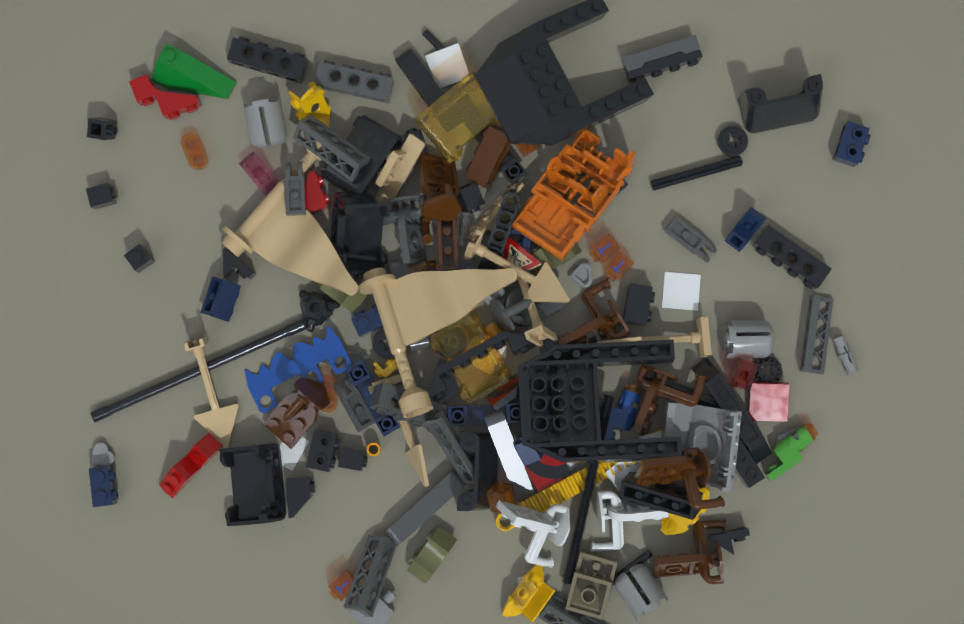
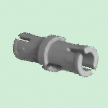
[832,335,859,375]

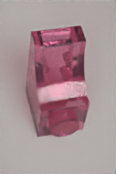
[239,152,278,196]

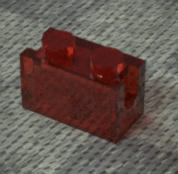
[727,358,759,390]

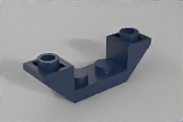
[345,360,400,437]
[448,403,521,426]

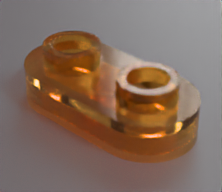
[181,133,208,170]
[321,374,338,413]

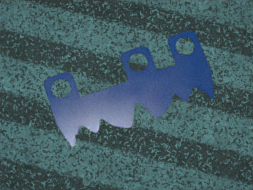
[245,326,352,413]

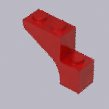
[129,74,202,120]
[305,170,330,214]
[159,433,222,499]

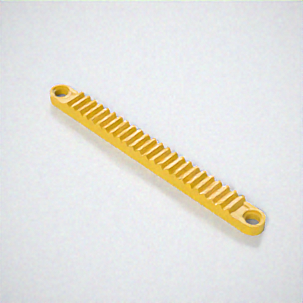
[496,427,662,531]

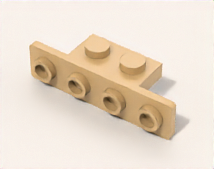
[375,134,426,205]
[466,180,524,241]

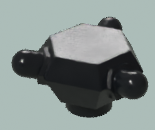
[299,290,341,332]

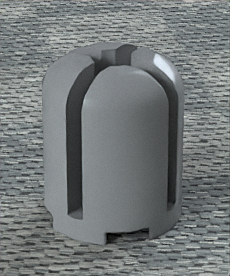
[243,97,288,148]
[722,320,774,359]
[614,564,669,621]

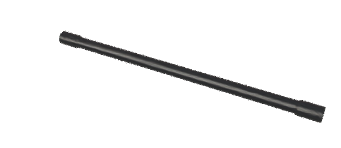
[90,319,306,423]

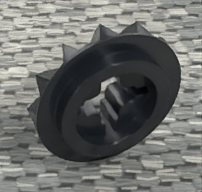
[717,126,748,156]
[372,328,394,358]
[751,356,783,382]

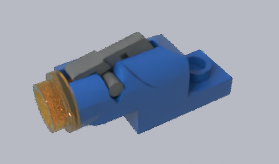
[604,383,642,440]

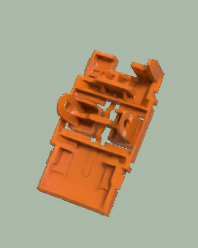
[512,129,636,261]

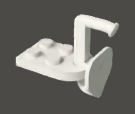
[590,490,668,552]
[496,500,570,568]

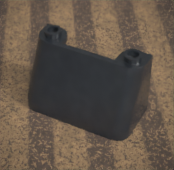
[738,74,823,133]
[321,115,403,194]
[330,192,392,275]
[457,432,498,511]
[220,443,286,526]

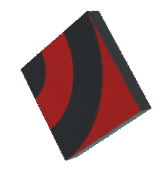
[485,374,519,411]
[524,454,572,492]

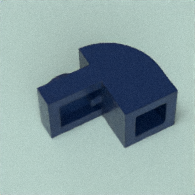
[724,207,767,252]

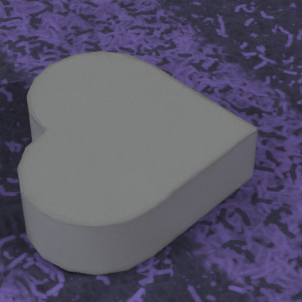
[569,263,592,288]
[91,442,115,466]

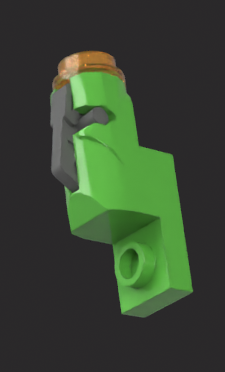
[765,423,818,481]

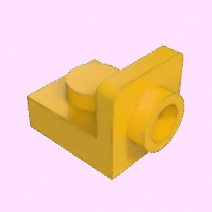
[373,357,398,378]

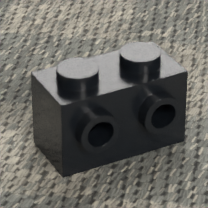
[623,283,655,326]
[306,429,341,472]

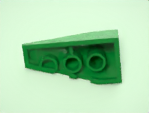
[152,43,237,99]

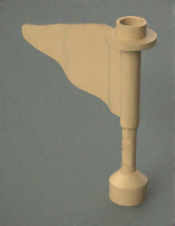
[221,137,359,296]
[359,268,518,418]

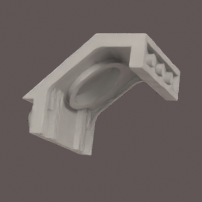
[661,401,742,492]

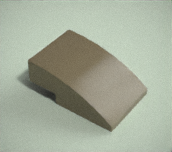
[565,549,619,620]

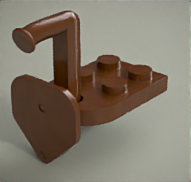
[418,152,462,244]
[558,278,631,345]
[632,365,707,436]
[263,377,330,449]
[634,447,725,509]
[653,519,727,584]

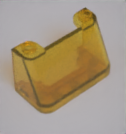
[416,72,500,163]
[430,311,512,404]

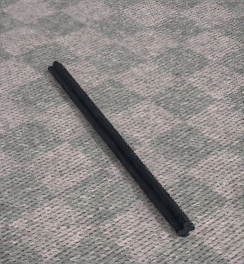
[562,394,615,584]

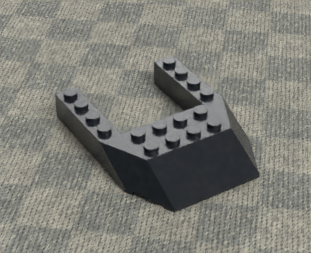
[474,0,654,146]
[518,340,682,463]

